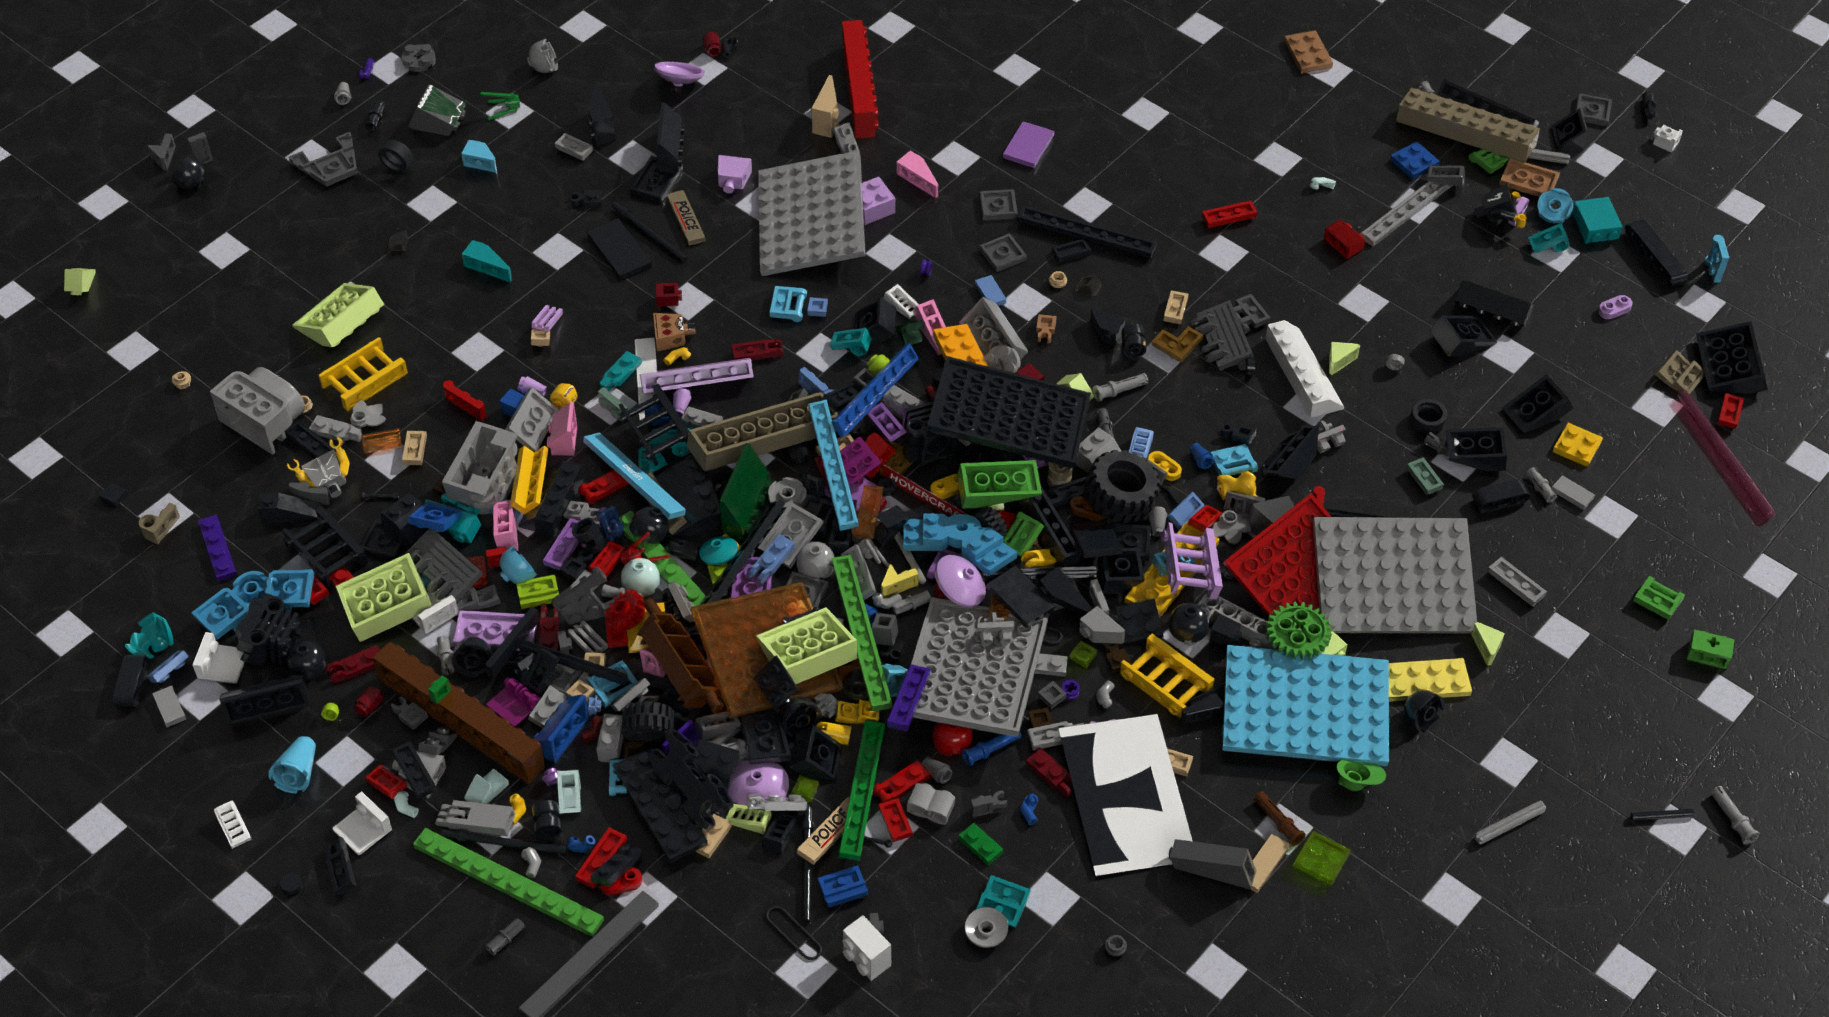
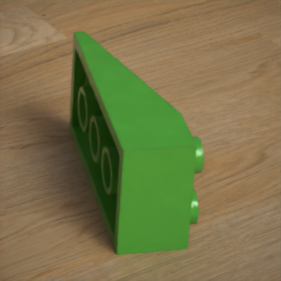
[957,460,1042,508]

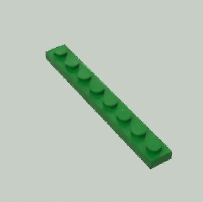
[839,720,885,861]

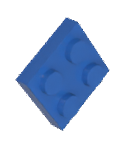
[1390,142,1440,180]
[408,502,462,532]

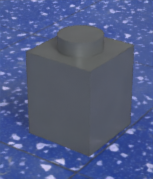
[872,613,898,646]

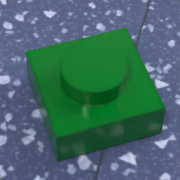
[428,675,451,704]

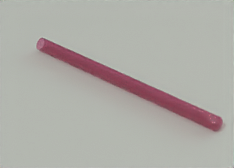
[1677,390,1775,518]

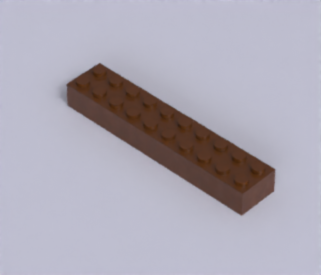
[373,642,545,785]

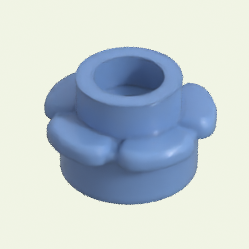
[588,695,601,715]

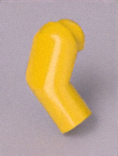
[663,347,691,366]
[509,794,526,825]

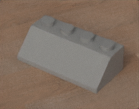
[959,297,1028,369]

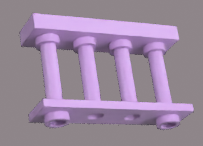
[1161,523,1223,600]

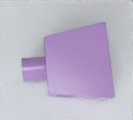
[718,155,752,193]

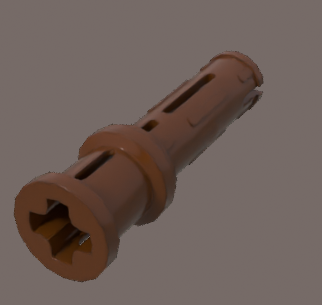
[1254,791,1306,846]

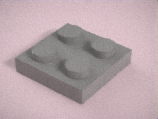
[611,678,650,712]

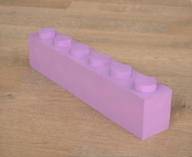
[640,358,753,394]

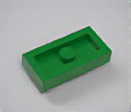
[959,823,1003,866]

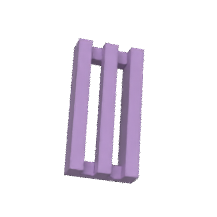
[532,305,563,332]

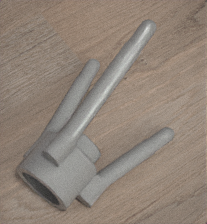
[858,538,890,569]

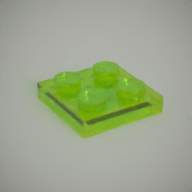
[1294,831,1351,886]

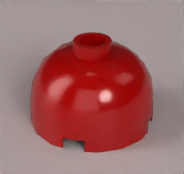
[932,722,973,756]

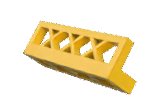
[510,446,548,515]

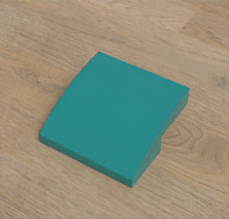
[976,875,1031,928]

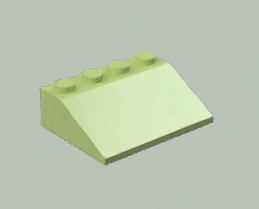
[292,283,384,347]
[336,553,432,642]
[756,607,858,684]

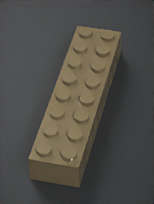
[1396,88,1540,163]
[687,392,839,472]

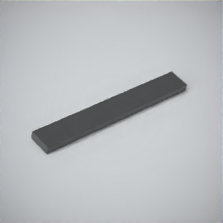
[519,891,659,1017]

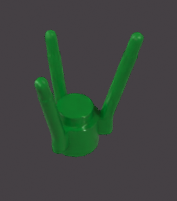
[480,92,520,121]

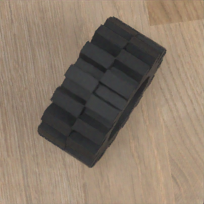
[973,506,1008,537]

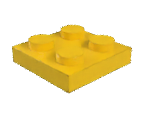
[1553,423,1603,467]

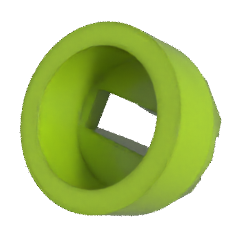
[321,703,339,721]

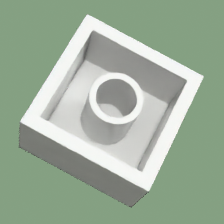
[842,915,891,981]

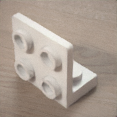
[412,589,459,634]
[193,632,245,684]
[333,791,392,855]

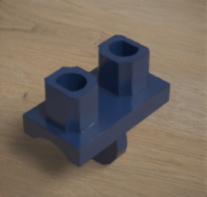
[596,506,625,543]

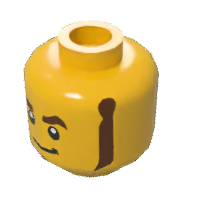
[550,383,578,410]

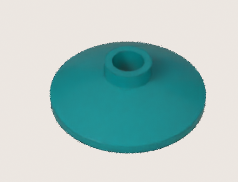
[699,536,738,565]

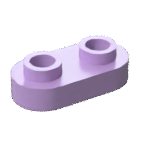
[1508,196,1529,226]
[1598,295,1632,319]

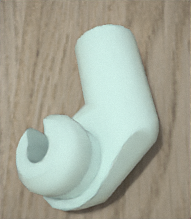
[1310,177,1336,190]

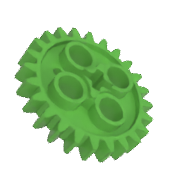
[1266,602,1332,660]

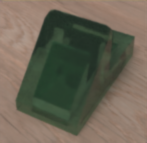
[895,320,924,345]

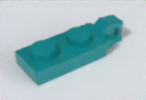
[600,351,642,391]

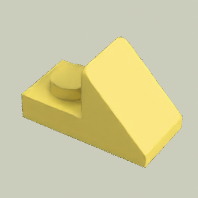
[881,564,919,598]

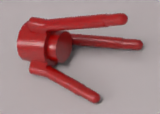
[620,532,670,565]

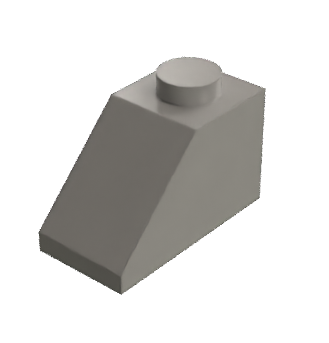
[1080,606,1125,644]

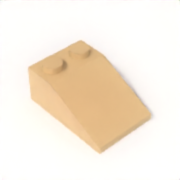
[812,75,839,138]

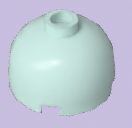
[621,558,660,597]

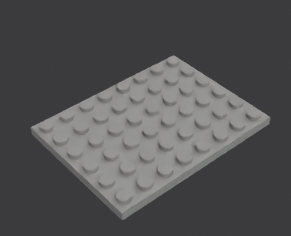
[759,150,865,276]
[1312,517,1477,633]
[911,597,1048,737]

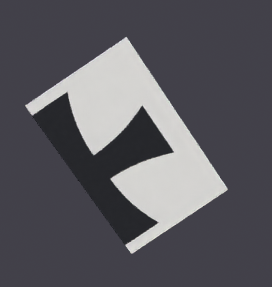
[1058,714,1192,876]

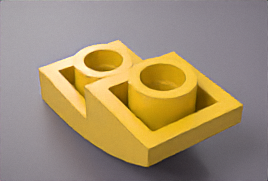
[835,700,879,724]

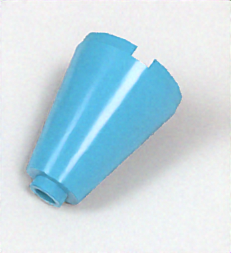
[269,736,316,793]

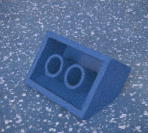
[534,694,590,763]

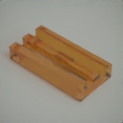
[362,428,402,453]

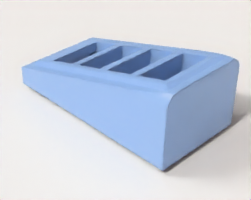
[1129,427,1154,459]

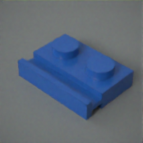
[818,865,868,908]

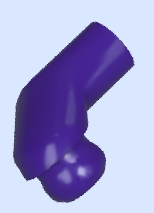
[359,58,374,79]

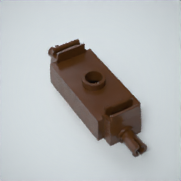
[637,598,724,712]

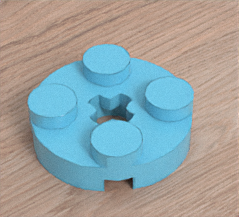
[1537,188,1574,223]

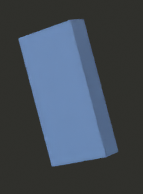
[975,275,1006,306]
[1167,492,1205,530]

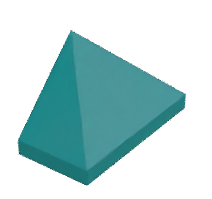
[638,441,668,474]

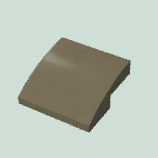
[1655,350,1705,396]

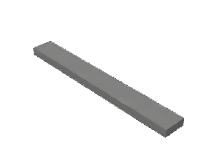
[1360,165,1453,247]

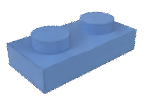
[146,650,189,683]

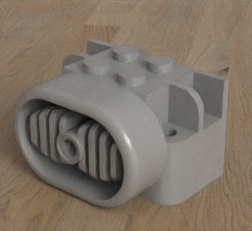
[210,367,305,455]
[442,421,518,514]

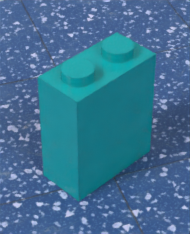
[1572,197,1623,243]

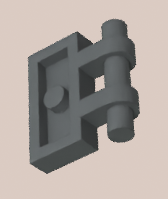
[1233,294,1271,333]

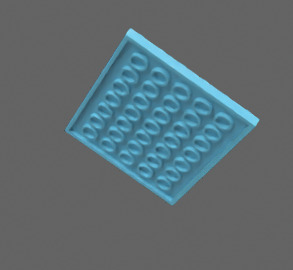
[1222,645,1389,767]

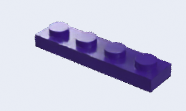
[198,514,237,582]
[887,664,931,731]

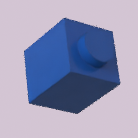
[500,389,524,417]

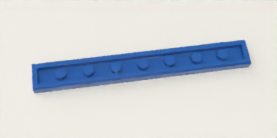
[831,344,919,438]

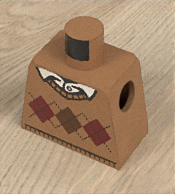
[653,313,696,351]

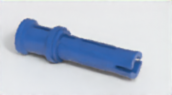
[961,733,1022,767]

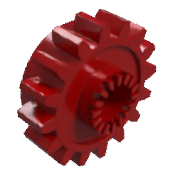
[605,589,645,632]

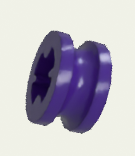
[920,259,932,276]
[1062,680,1080,700]

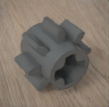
[814,693,838,718]

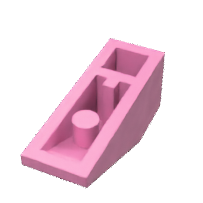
[897,151,938,198]
[912,300,946,356]
[493,500,518,551]

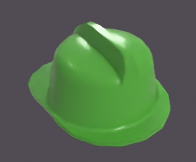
[1336,759,1386,791]

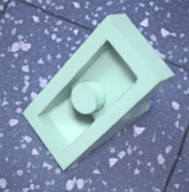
[464,769,509,804]
[557,770,581,813]

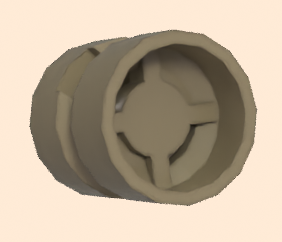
[1047,462,1072,488]

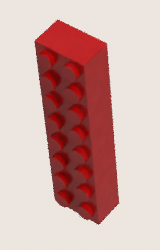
[842,20,878,138]

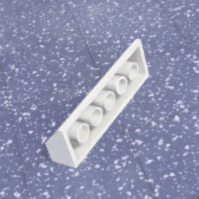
[1265,320,1344,418]

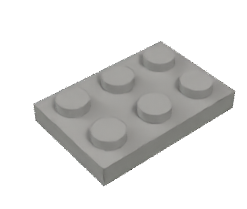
[505,387,559,452]
[758,502,823,569]

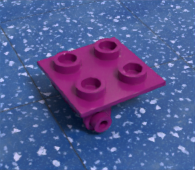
[840,437,882,486]
[486,677,541,727]

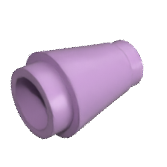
[518,376,547,397]
[673,388,691,417]

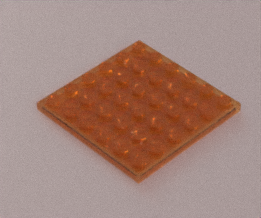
[691,582,844,718]

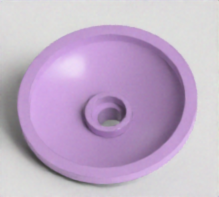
[654,62,705,86]
[935,555,986,607]
[728,759,789,806]

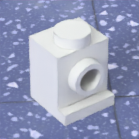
[1653,125,1683,153]

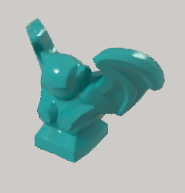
[125,612,173,659]

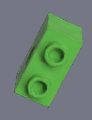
[1687,629,1735,669]

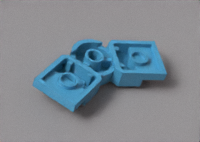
[903,513,1017,576]
[192,569,314,640]

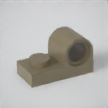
[139,503,180,544]

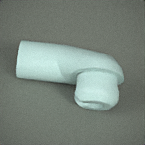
[394,791,419,818]

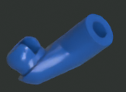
[567,835,595,853]

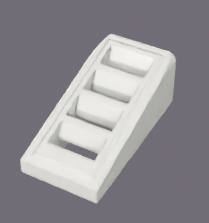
[883,284,919,319]
[214,801,252,849]

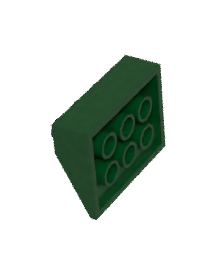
[720,443,772,541]

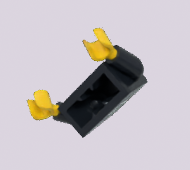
[1474,183,1526,228]

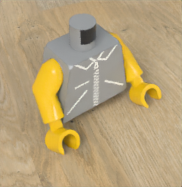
[287,437,350,498]

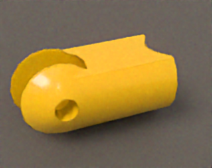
[1021,549,1056,568]
[815,722,851,745]

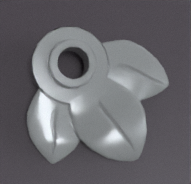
[350,400,386,428]
[1213,510,1251,545]

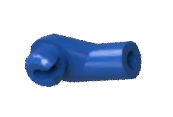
[1020,794,1038,825]

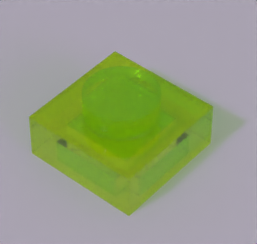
[1069,641,1097,668]
[792,775,819,802]

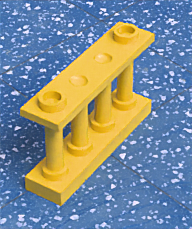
[319,337,408,411]
[1120,633,1214,719]

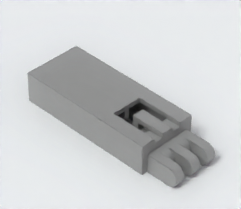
[435,800,515,836]

